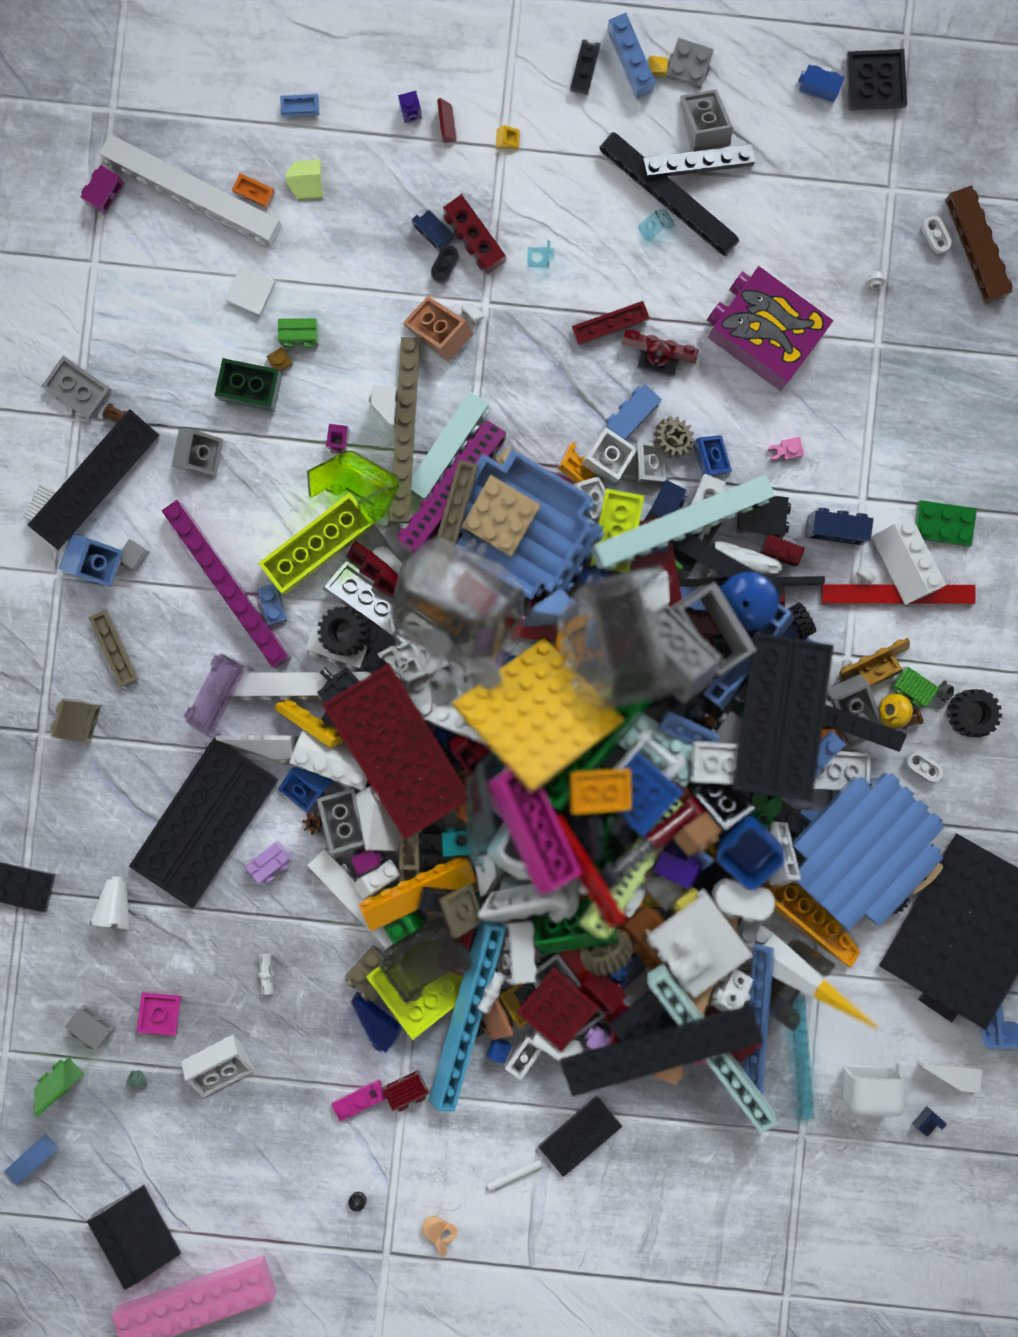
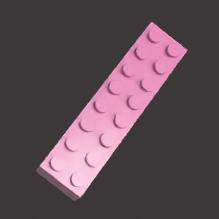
[112,1255,277,1337]

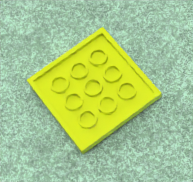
[365,929,463,1040]

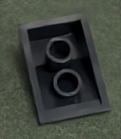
[686,782,755,839]

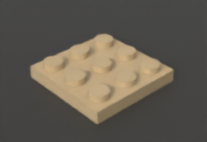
[461,475,542,556]

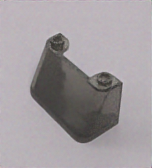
[379,914,473,1004]
[769,940,836,1032]

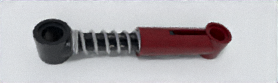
[598,796,706,890]

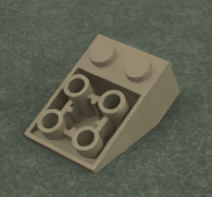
[50,699,102,743]

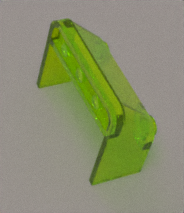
[307,450,399,529]

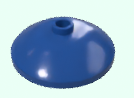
[721,572,779,631]

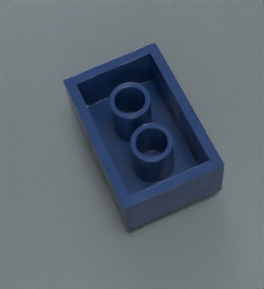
[805,508,874,546]

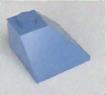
[522,588,576,627]

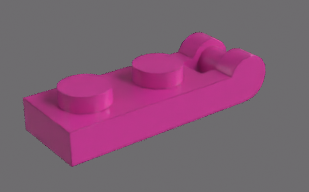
[331,1079,386,1122]

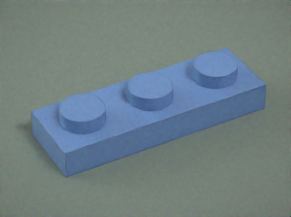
[658,711,720,745]

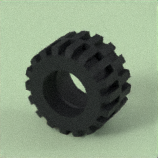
[317,606,371,657]
[947,689,1002,738]

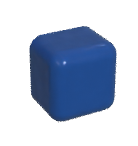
[717,816,785,890]

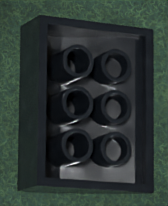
[87,1185,181,1291]

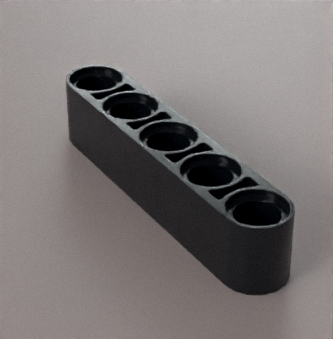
[418,886,490,913]

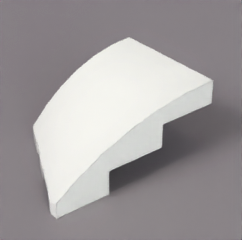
[378,635,449,682]

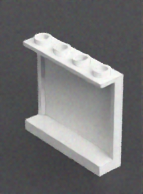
[645,889,752,998]

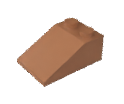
[403,296,473,361]

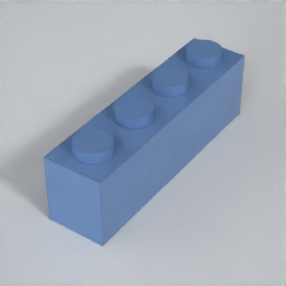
[607,13,656,99]

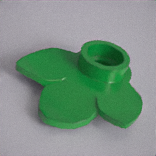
[751,793,781,828]

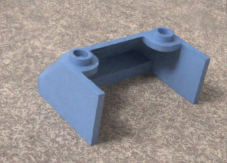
[981,1003,1018,1049]

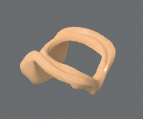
[422,1216,458,1257]

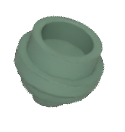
[126,1070,147,1090]

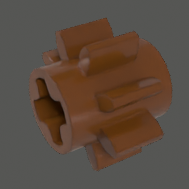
[302,811,323,835]

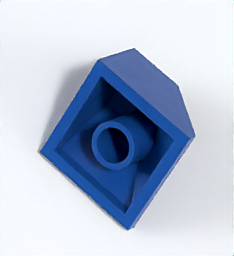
[278,767,333,813]

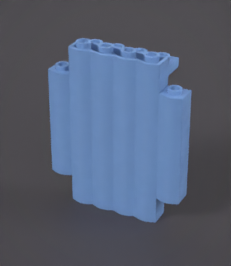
[455,449,605,600]
[792,773,945,931]

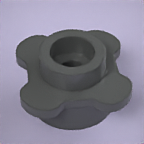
[936,680,954,702]

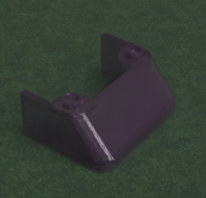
[184,653,254,737]

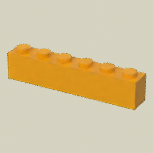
[358,855,477,932]

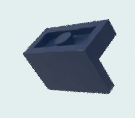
[412,210,455,252]

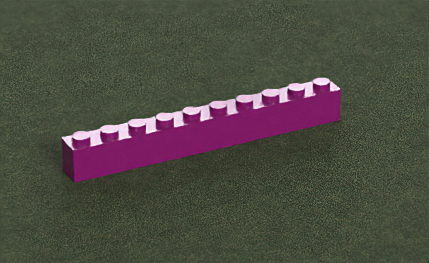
[161,500,291,668]

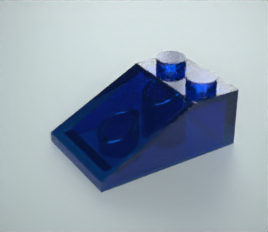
[351,991,402,1053]

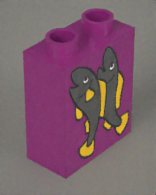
[706,266,834,391]

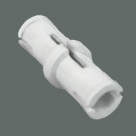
[258,953,274,995]
[477,972,506,1013]

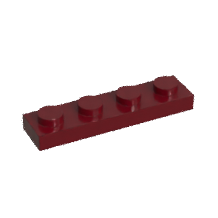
[572,301,650,346]

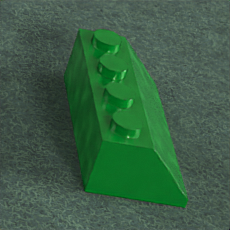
[535,899,617,955]

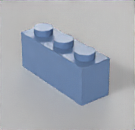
[605,384,662,440]

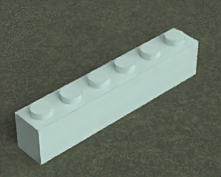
[411,391,490,500]

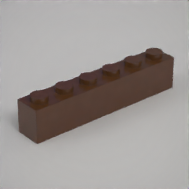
[945,185,1013,305]

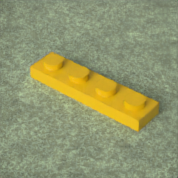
[274,700,343,747]

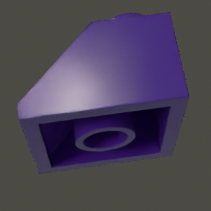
[653,847,702,889]

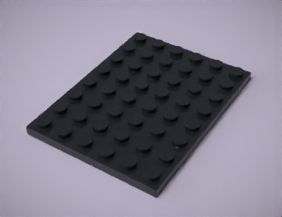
[879,833,1018,1030]

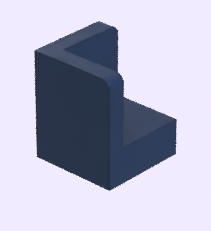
[912,1106,947,1137]

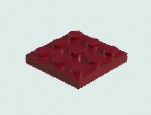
[516,967,600,1052]

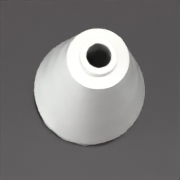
[89,876,130,930]

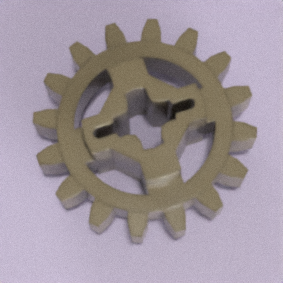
[653,416,695,458]

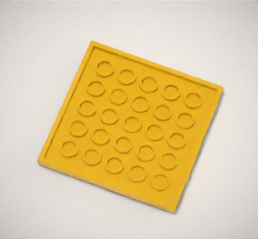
[453,638,624,792]

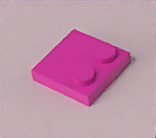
[137,992,182,1036]

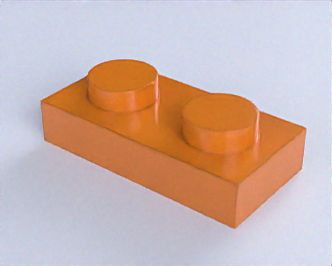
[232,173,275,208]

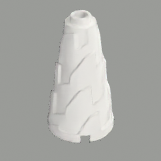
[704,540,782,579]

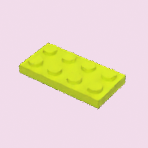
[590,489,645,574]

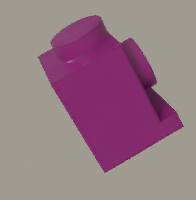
[326,424,350,454]

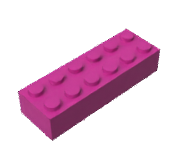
[487,770,581,894]

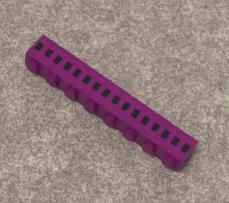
[397,420,506,558]

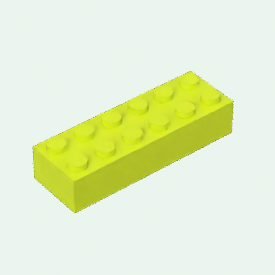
[258,493,376,595]

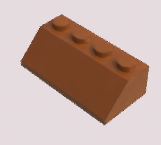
[617,905,678,980]

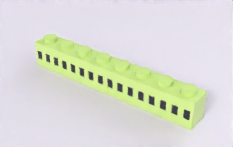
[579,799,683,938]

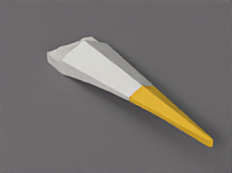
[746,925,878,1029]

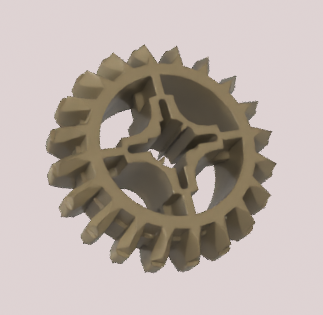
[580,929,633,976]

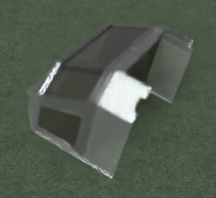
[390,537,524,683]
[556,566,692,711]

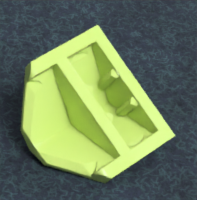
[286,160,323,200]

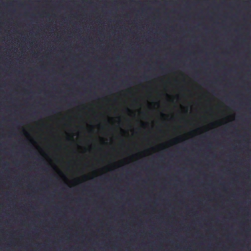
[732,633,834,802]
[128,737,279,909]

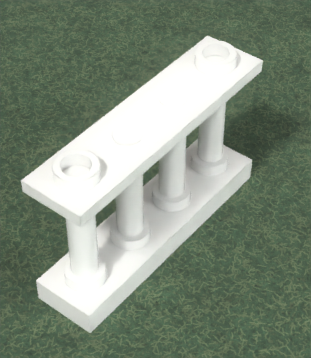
[612,728,686,780]

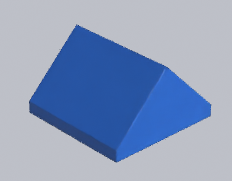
[693,435,732,477]

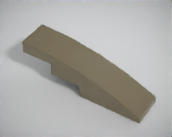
[399,831,420,882]

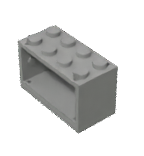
[666,583,756,676]
[629,603,722,704]

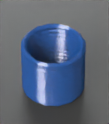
[486,1038,512,1064]

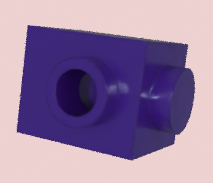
[398,90,422,123]

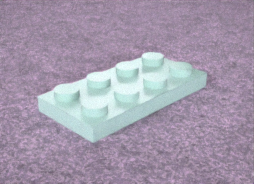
[618,714,692,787]

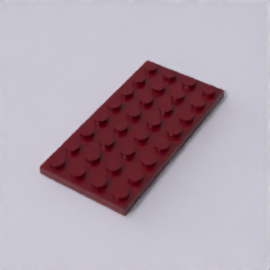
[322,663,472,840]

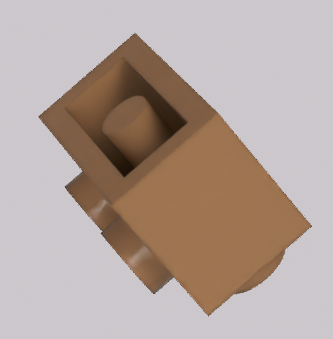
[674,812,722,857]

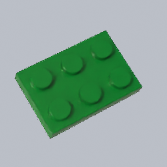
[915,500,977,547]

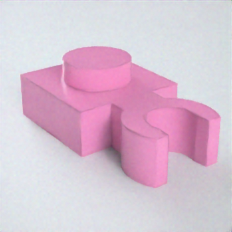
[768,437,804,461]

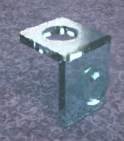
[638,209,675,241]
[528,240,554,267]

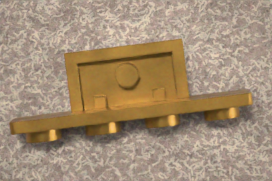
[839,638,910,688]

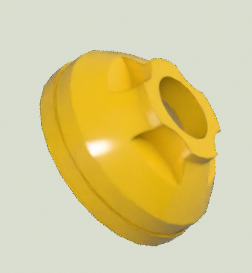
[878,694,913,729]

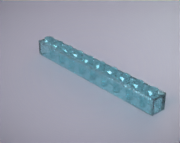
[789,995,814,1119]

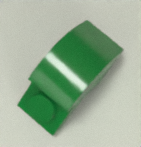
[383,909,426,944]

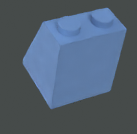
[58,534,123,587]

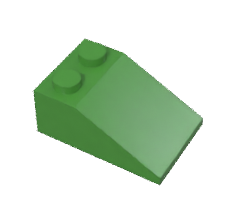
[34,1058,84,1117]

